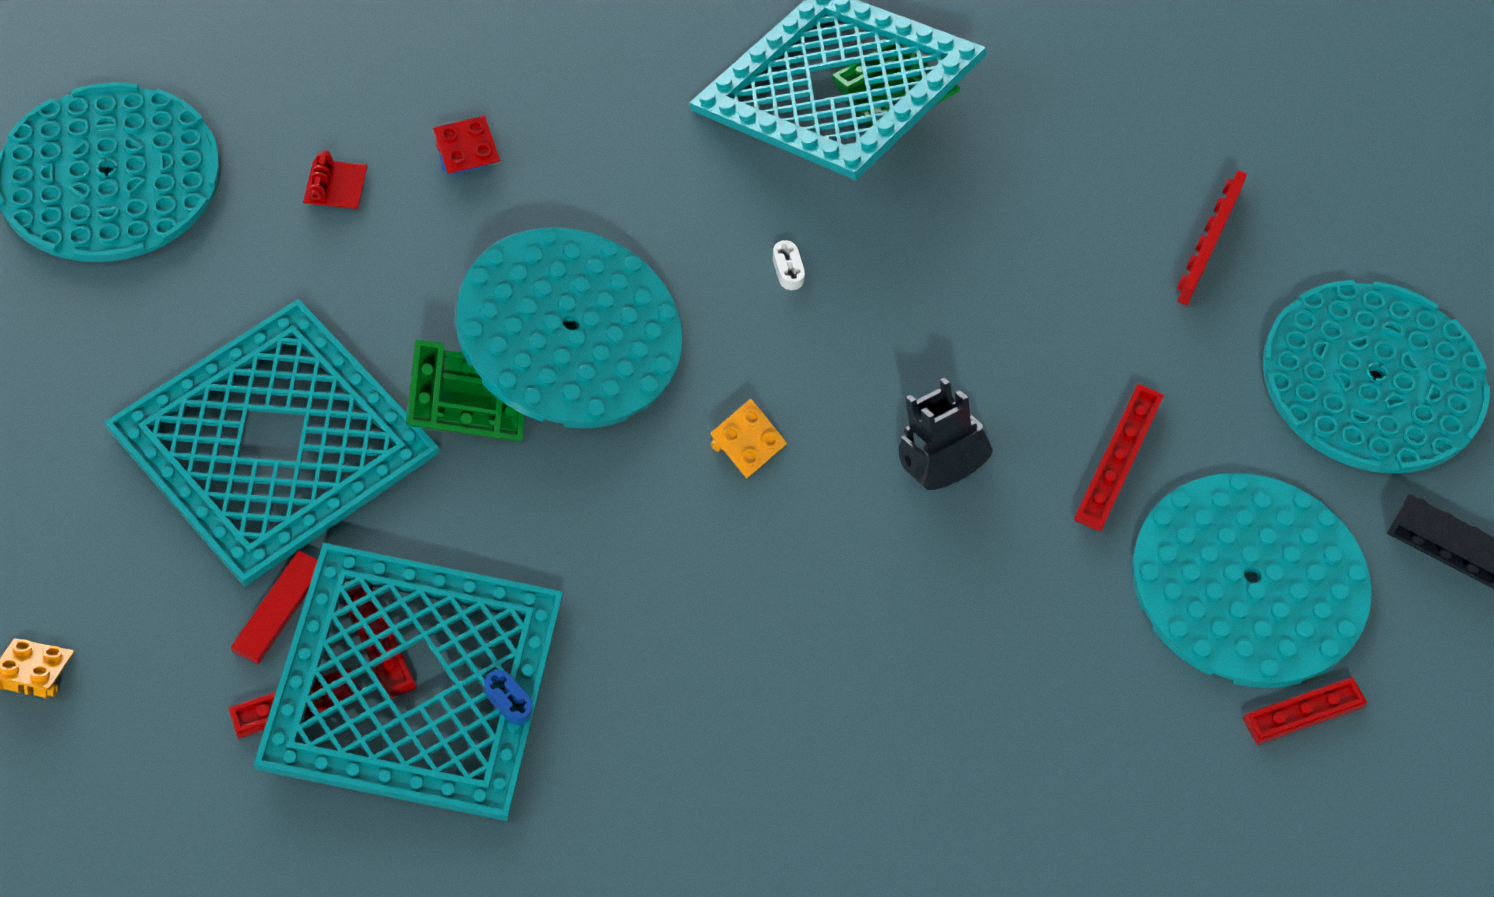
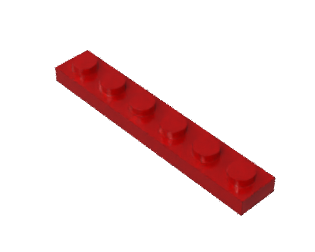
[1177,170,1248,306]
[1074,384,1164,532]

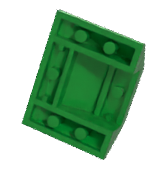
[832,44,960,127]
[406,339,525,442]

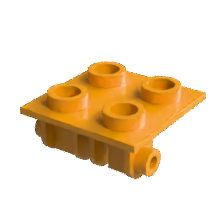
[710,399,787,479]
[0,638,74,699]

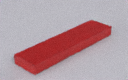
[231,551,318,665]
[342,586,416,698]
[228,667,358,739]
[1243,677,1367,745]

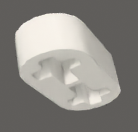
[773,240,805,290]

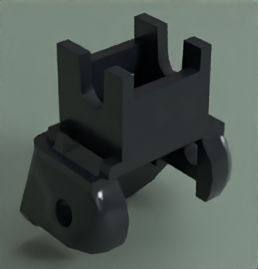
[899,378,993,490]

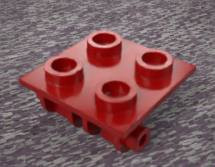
[433,115,500,174]
[303,150,368,209]

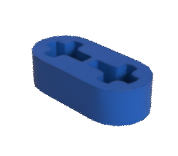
[484,670,533,725]

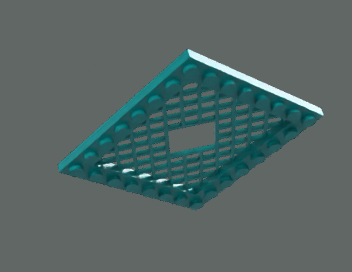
[689,0,987,180]
[104,299,439,587]
[253,543,563,821]

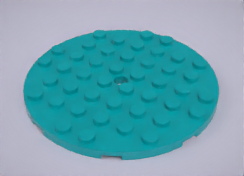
[0,82,220,262]
[455,227,682,428]
[1263,280,1490,474]
[1132,473,1371,688]

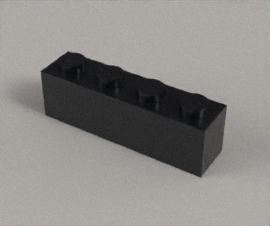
[1387,494,1494,589]

